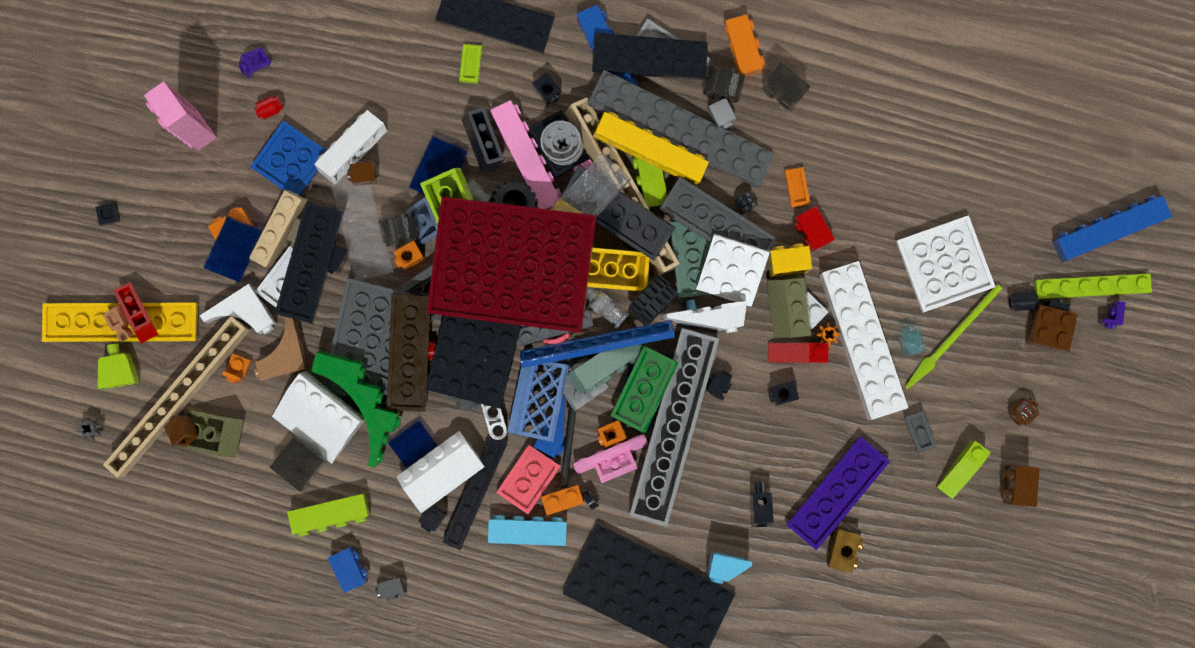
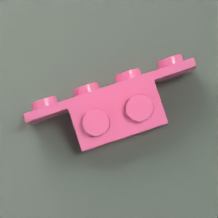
[573,434,648,483]

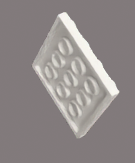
[896,215,995,313]

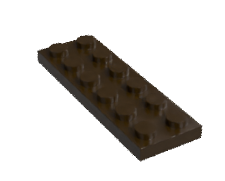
[387,294,430,412]

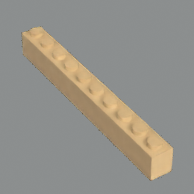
[565,97,679,277]
[103,316,250,478]

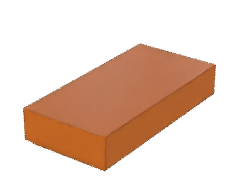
[784,167,810,208]

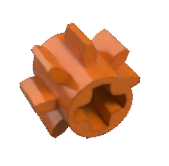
[816,323,841,347]

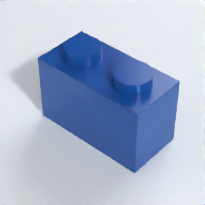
[328,547,369,593]

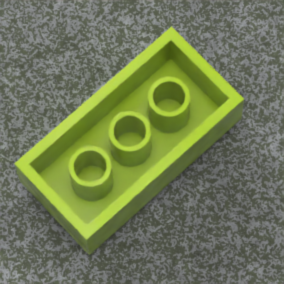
[420,168,474,224]

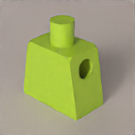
[98,344,140,390]

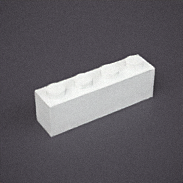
[315,110,387,185]

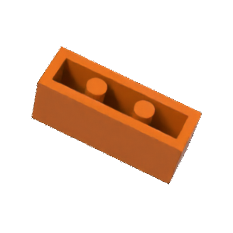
[724,14,765,79]

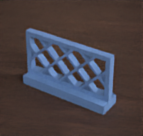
[508,362,569,442]

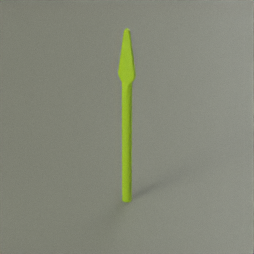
[906,284,1002,389]

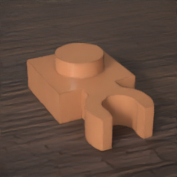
[103,305,134,342]

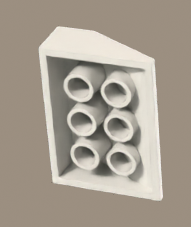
[272,371,365,464]

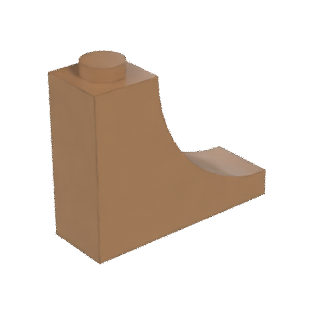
[254,317,308,381]

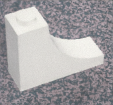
[200,284,277,335]

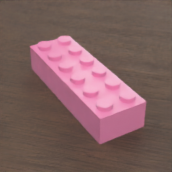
[144,81,217,151]

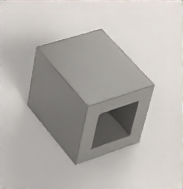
[708,98,736,129]

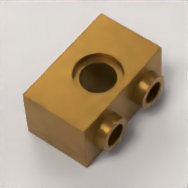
[827,529,863,573]

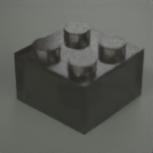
[762,62,811,112]
[269,437,328,492]

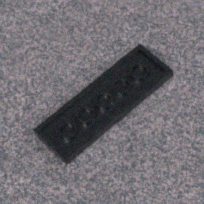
[435,0,555,54]
[592,32,708,81]
[560,165,676,261]
[275,202,344,324]

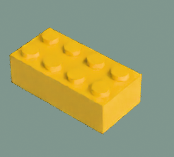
[588,248,649,292]

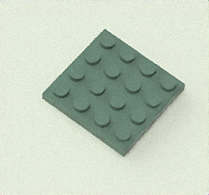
[670,214,747,298]

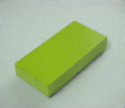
[459,44,482,84]

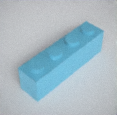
[488,515,567,546]

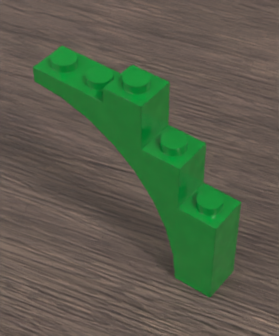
[312,351,402,468]

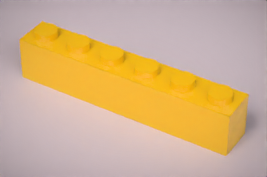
[592,112,709,186]

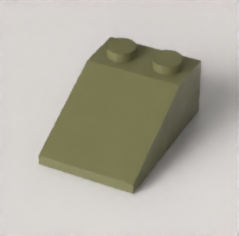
[177,409,243,458]

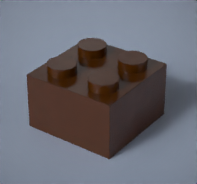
[1026,305,1078,353]
[1001,465,1040,507]

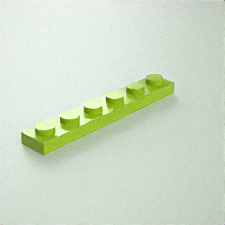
[1034,274,1152,299]

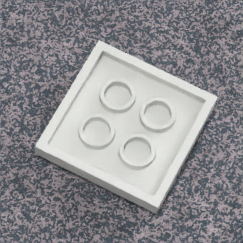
[696,234,770,307]

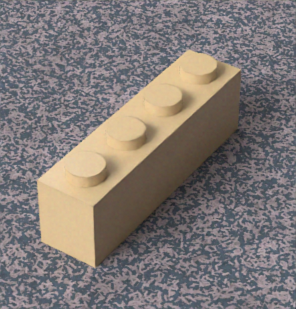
[249,190,307,267]

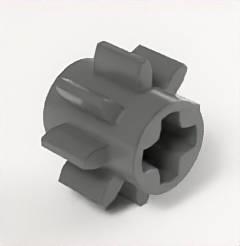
[76,417,103,441]

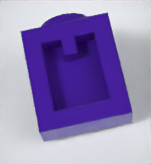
[239,47,271,79]
[1099,301,1126,329]

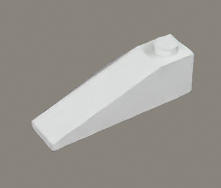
[661,301,747,333]

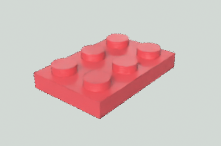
[496,445,561,514]

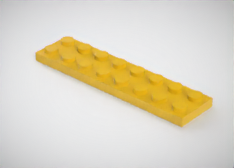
[42,303,198,342]

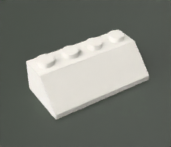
[397,431,484,513]

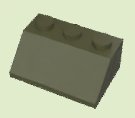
[767,276,812,338]

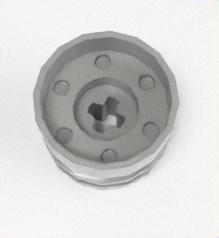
[540,121,584,166]

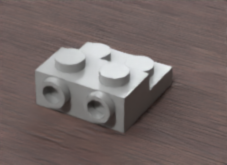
[555,356,609,411]

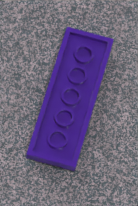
[786,436,890,550]

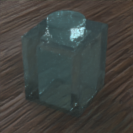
[897,327,926,357]

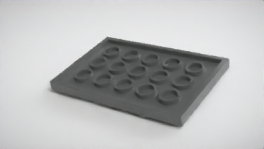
[323,278,418,406]

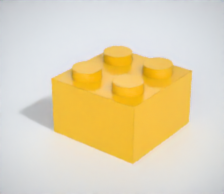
[767,243,812,278]

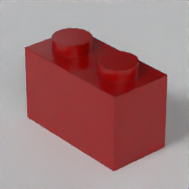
[793,206,835,253]

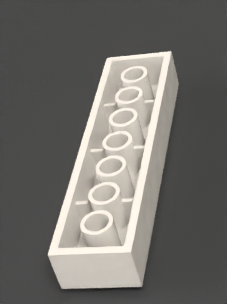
[819,261,908,420]

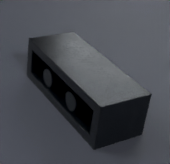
[462,107,504,172]

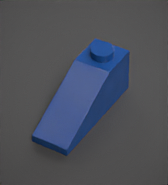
[534,397,565,458]

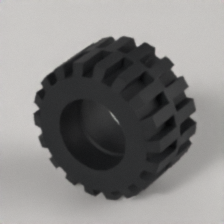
[488,180,538,208]
[628,275,678,326]

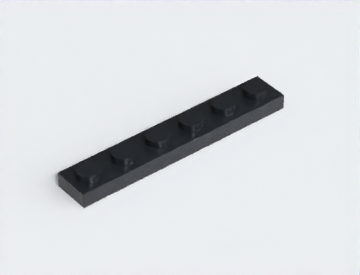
[442,436,508,550]

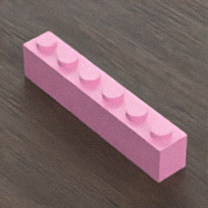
[490,100,562,210]

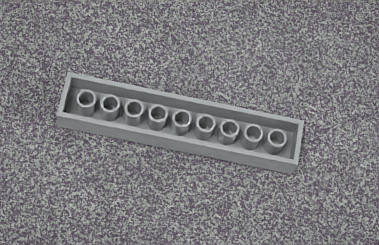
[629,328,719,527]

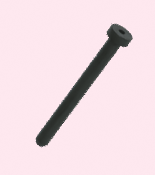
[560,402,580,488]

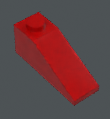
[113,282,159,344]
[768,343,829,364]

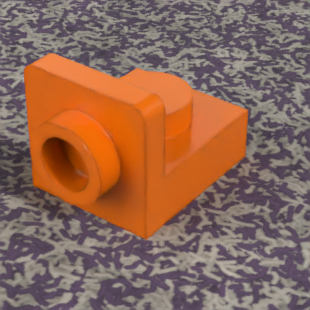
[222,354,252,384]

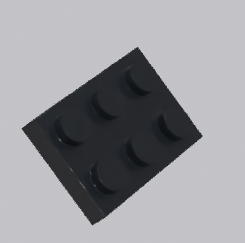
[528,109,589,178]

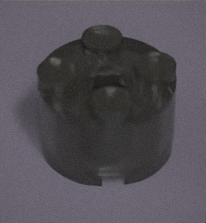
[703,66,745,103]
[378,212,421,246]

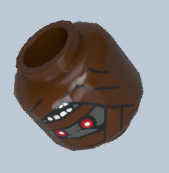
[1009,397,1039,426]

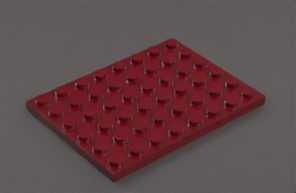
[427,197,597,333]

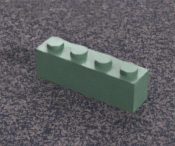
[567,344,643,395]

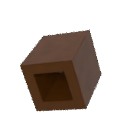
[347,162,377,186]
[164,415,199,447]

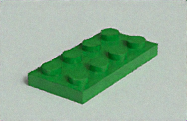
[611,346,679,433]

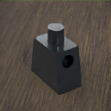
[750,482,774,528]

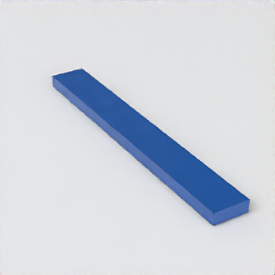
[520,321,675,368]

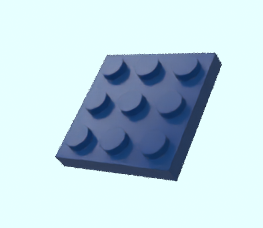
[250,121,327,196]

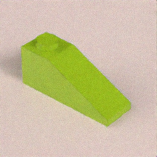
[936,441,991,499]

